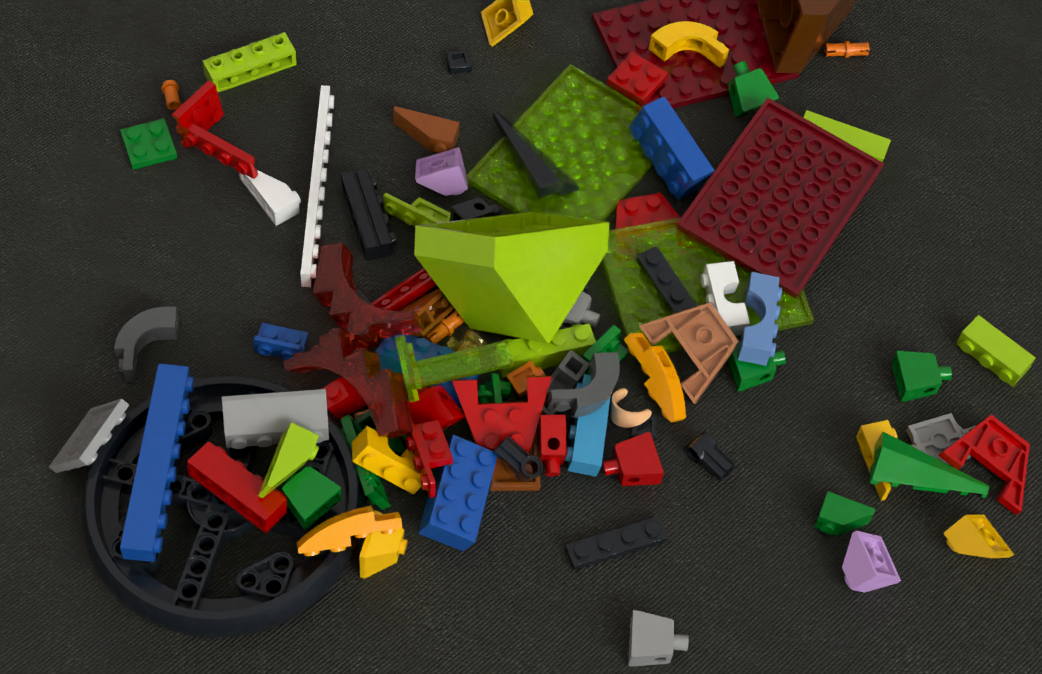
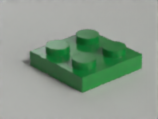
[120,118,177,170]

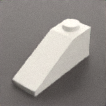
[239,170,301,226]

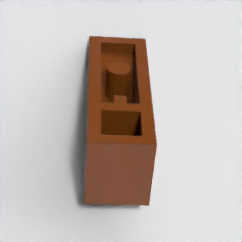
[393,106,460,154]
[393,288,455,337]

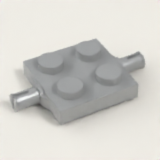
[906,413,975,465]

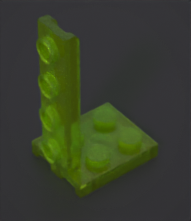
[395,335,514,402]

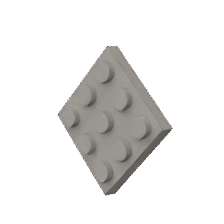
[49,399,129,473]

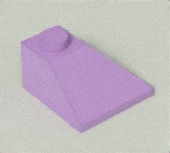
[415,147,468,196]
[842,531,901,593]

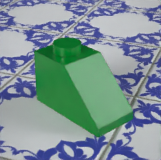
[814,491,875,536]

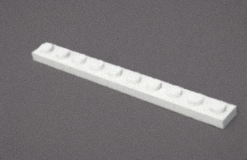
[301,85,334,287]

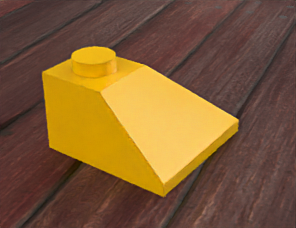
[481,0,533,47]
[359,511,408,579]
[943,515,1014,559]

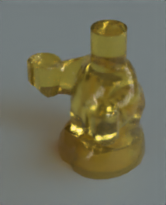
[446,330,486,360]

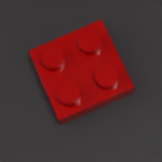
[606,52,668,106]

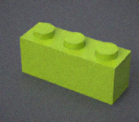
[956,315,1036,387]

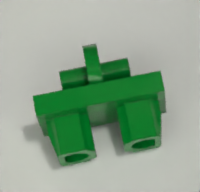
[478,373,511,403]

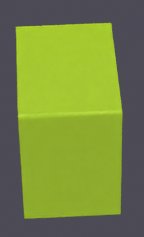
[414,212,609,343]

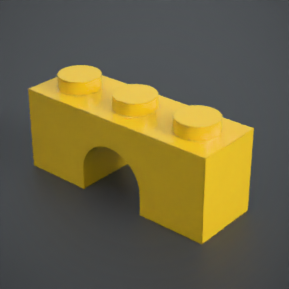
[352,426,421,495]

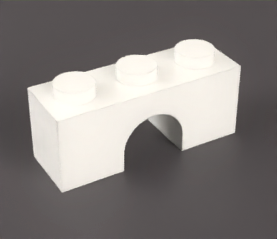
[700,261,750,336]

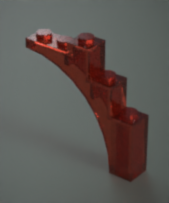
[313,243,425,349]
[283,328,413,439]

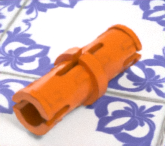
[824,41,869,58]
[423,311,465,344]

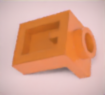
[506,361,546,397]

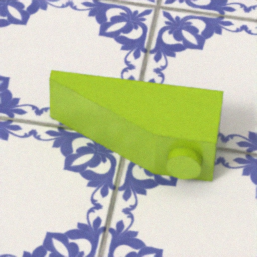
[258,422,319,498]

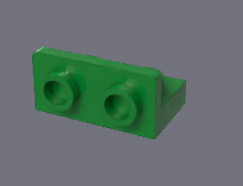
[582,325,628,375]

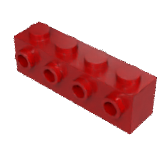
[187,441,287,533]

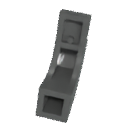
[114,307,179,382]
[546,352,620,418]

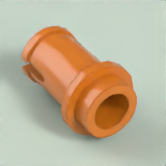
[161,80,181,110]

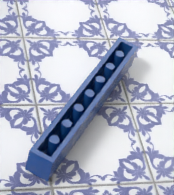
[120,364,194,562]

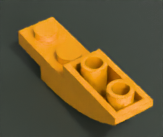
[624,333,686,422]
[297,506,402,556]

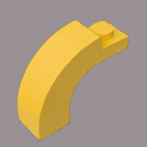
[649,21,729,68]

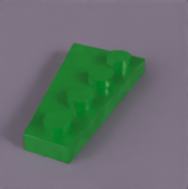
[341,414,391,510]

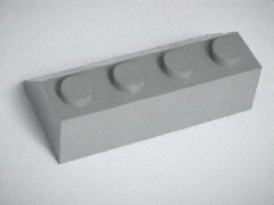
[222,389,329,449]

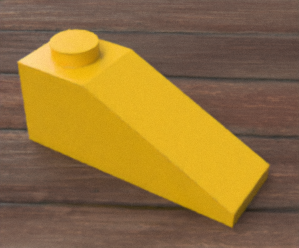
[856,420,897,501]

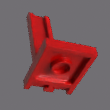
[172,80,258,179]

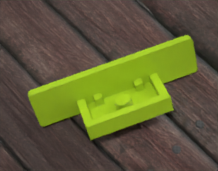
[382,193,451,226]

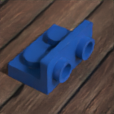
[253,323,309,362]

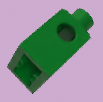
[727,61,779,117]
[727,340,786,392]
[891,351,952,402]
[281,466,342,530]

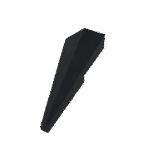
[493,111,579,198]

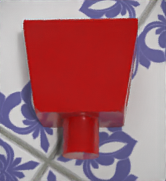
[405,377,465,430]
[538,415,566,477]
[601,432,664,486]

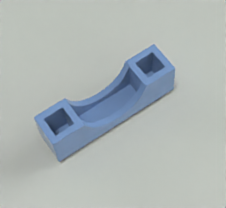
[738,272,782,366]

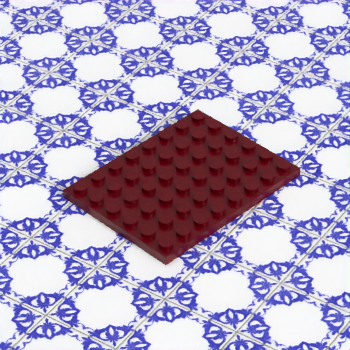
[592,0,800,115]
[676,97,885,299]

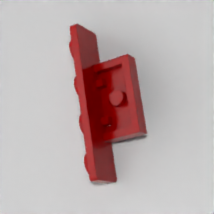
[399,407,453,498]

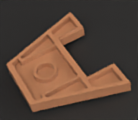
[639,302,740,404]

